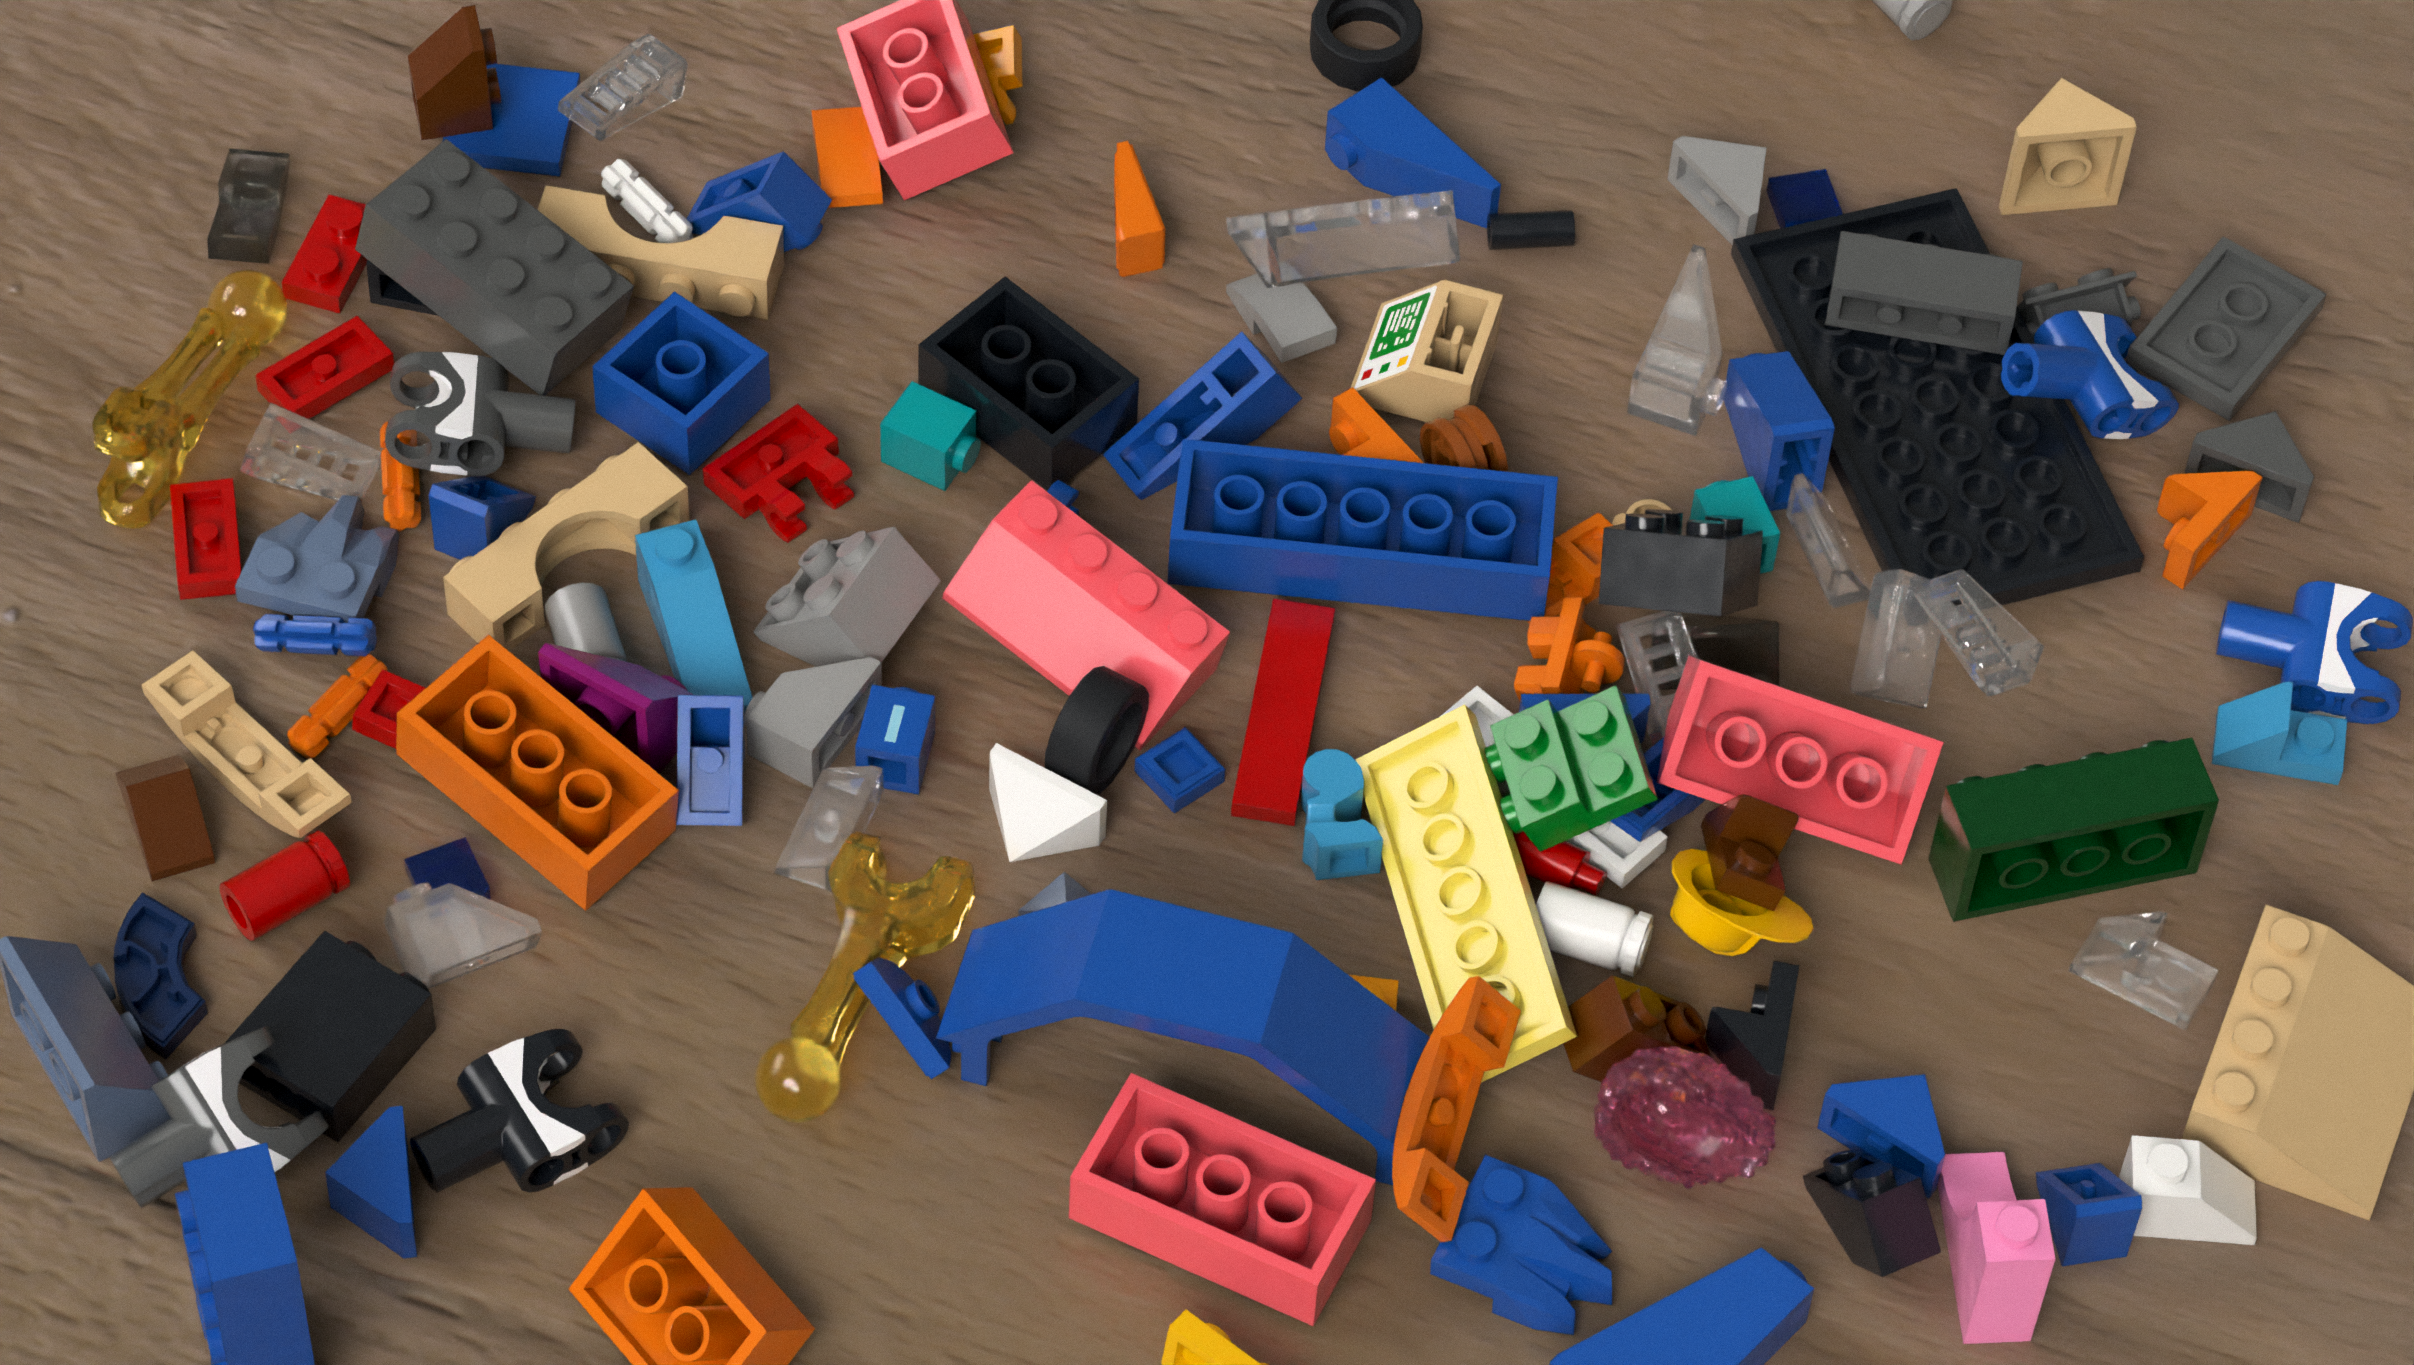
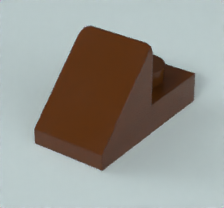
[1701,794,1799,911]

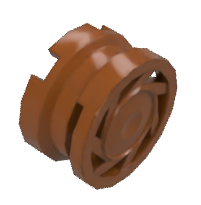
[1419,404,1508,472]

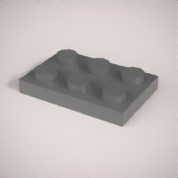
[2126,236,2327,421]

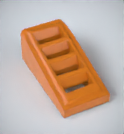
[1114,141,1166,277]

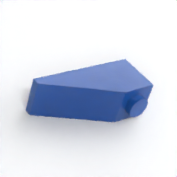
[1325,77,1501,229]
[1102,331,1302,500]

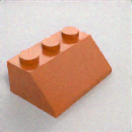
[569,1187,815,1365]

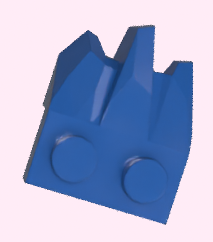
[1430,1155,1612,1335]

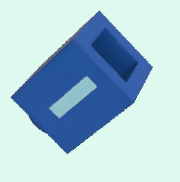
[855,685,935,795]

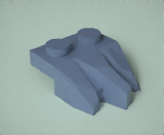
[235,495,399,623]

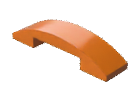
[1392,976,1521,1243]

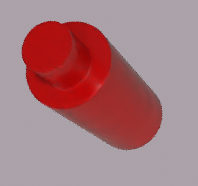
[1513,831,1607,896]

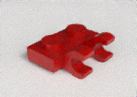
[702,404,854,543]

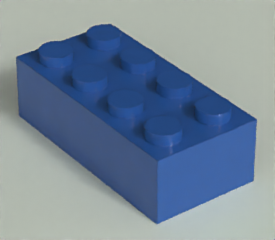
[174,1143,315,1365]

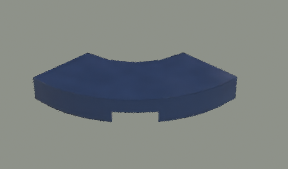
[113,892,208,1060]

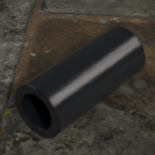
[1487,210,1575,250]

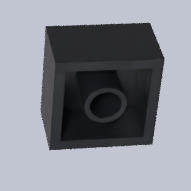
[1599,509,1763,616]

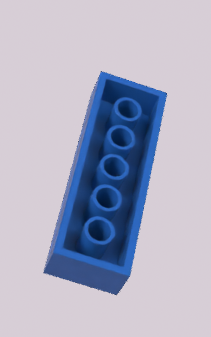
[1167,439,1558,621]

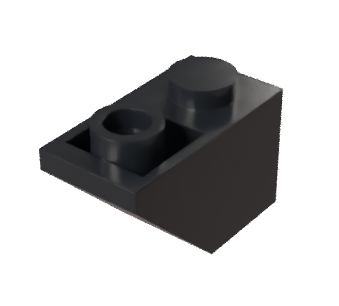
[1803,1150,1941,1277]

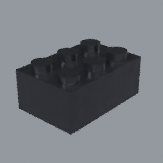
[918,276,1139,491]

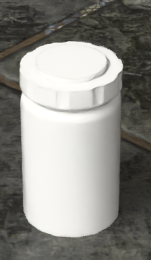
[1536,881,1654,977]

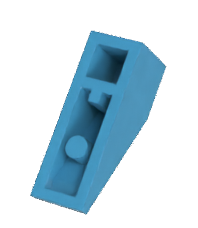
[635,519,753,714]

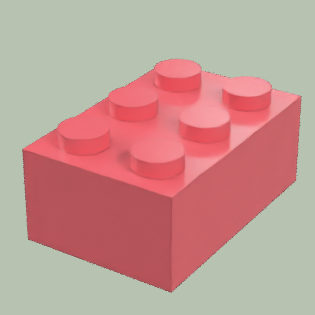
[837,0,1014,201]

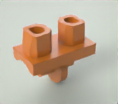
[1514,597,1625,701]

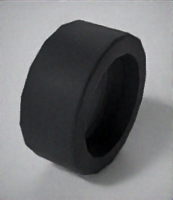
[1310,0,1423,91]
[1045,666,1149,795]

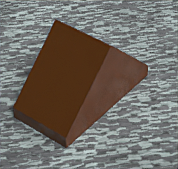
[116,755,215,881]

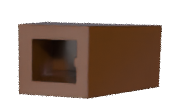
[408,5,501,140]
[1563,975,1713,1087]

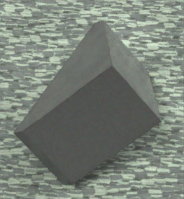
[2184,411,2314,523]

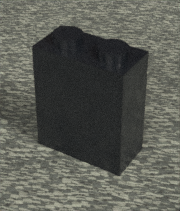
[225,931,436,1143]

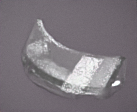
[1226,190,1460,288]

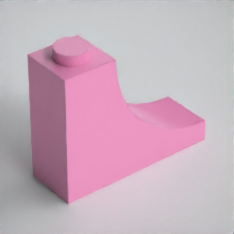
[1938,1152,2055,1344]

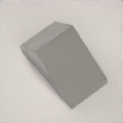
[1667,136,1767,245]

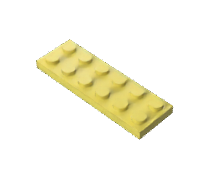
[1355,705,1577,1083]

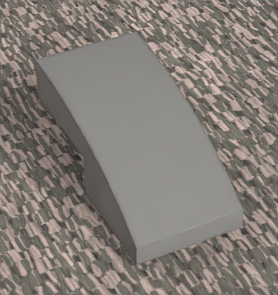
[1226,265,1337,363]

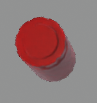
[219,830,350,941]

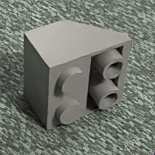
[753,527,941,667]

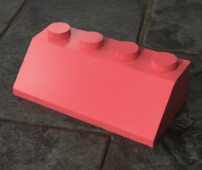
[942,480,1230,751]
[1657,656,1944,865]

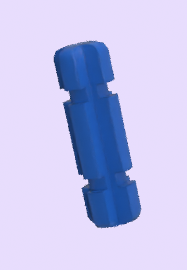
[253,614,377,656]

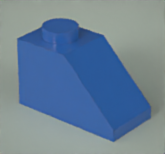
[686,151,832,252]

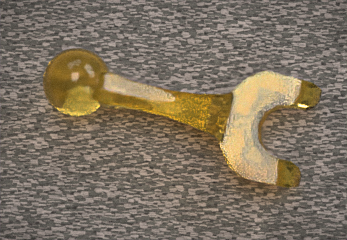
[92,270,287,529]
[755,831,976,1123]

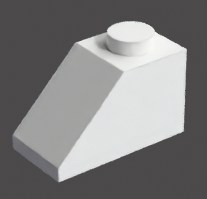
[2119,1135,2257,1245]

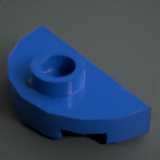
[853,957,952,1079]

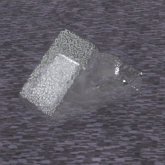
[2069,912,2219,1030]

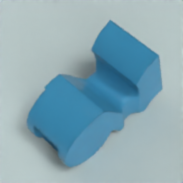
[1301,749,1383,880]

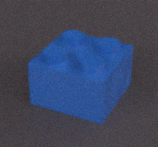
[592,292,771,475]

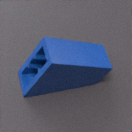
[1723,351,1835,511]

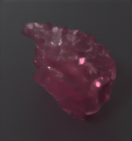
[1594,1046,1776,1189]

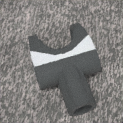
[385,352,575,476]
[109,1026,329,1209]

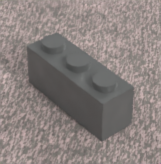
[1825,231,2023,355]

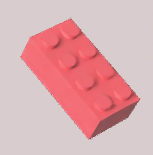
[1069,1073,1376,1326]

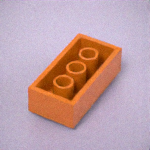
[396,635,679,911]

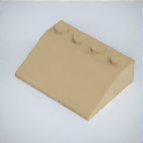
[2182,905,2414,1221]

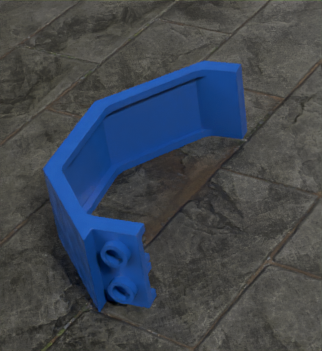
[936,889,1430,1185]

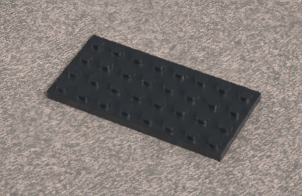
[1731,188,2144,628]

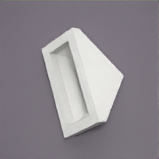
[989,743,1107,862]

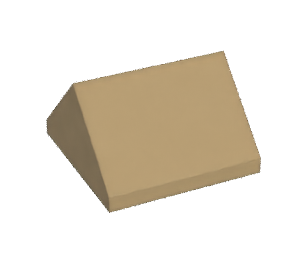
[1999,78,2136,215]

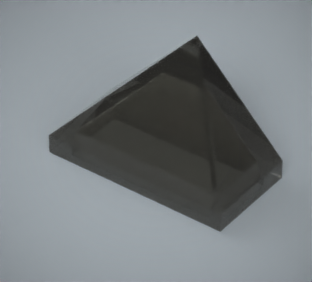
[1651,614,1779,690]

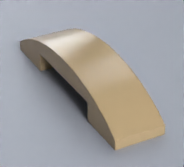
[141,650,352,838]

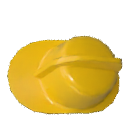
[1670,849,1814,956]

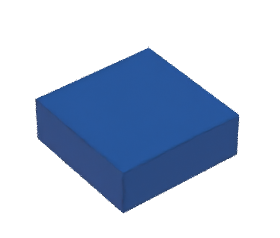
[1134,727,1225,813]

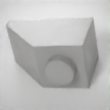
[744,657,882,788]

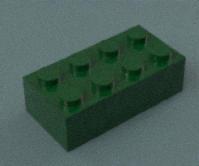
[1928,738,2219,922]

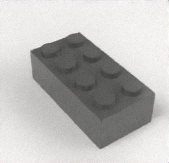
[355,139,634,396]

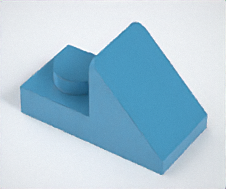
[2211,682,2347,785]

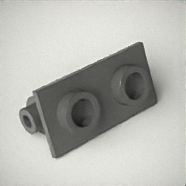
[2017,268,2141,339]

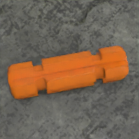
[379,422,421,532]
[287,654,388,759]

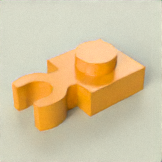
[973,25,1023,125]

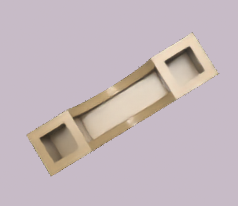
[538,185,785,320]
[443,442,690,651]

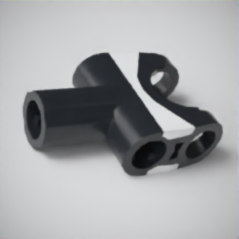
[410,1029,629,1193]

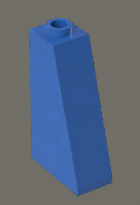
[1549,1247,1814,1365]

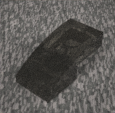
[207,148,290,264]

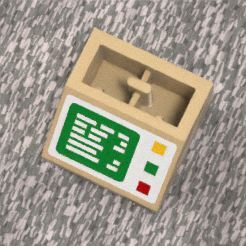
[1351,280,1503,422]

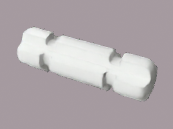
[601,159,693,243]

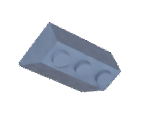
[0,936,171,1162]

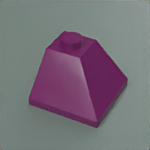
[538,643,693,774]

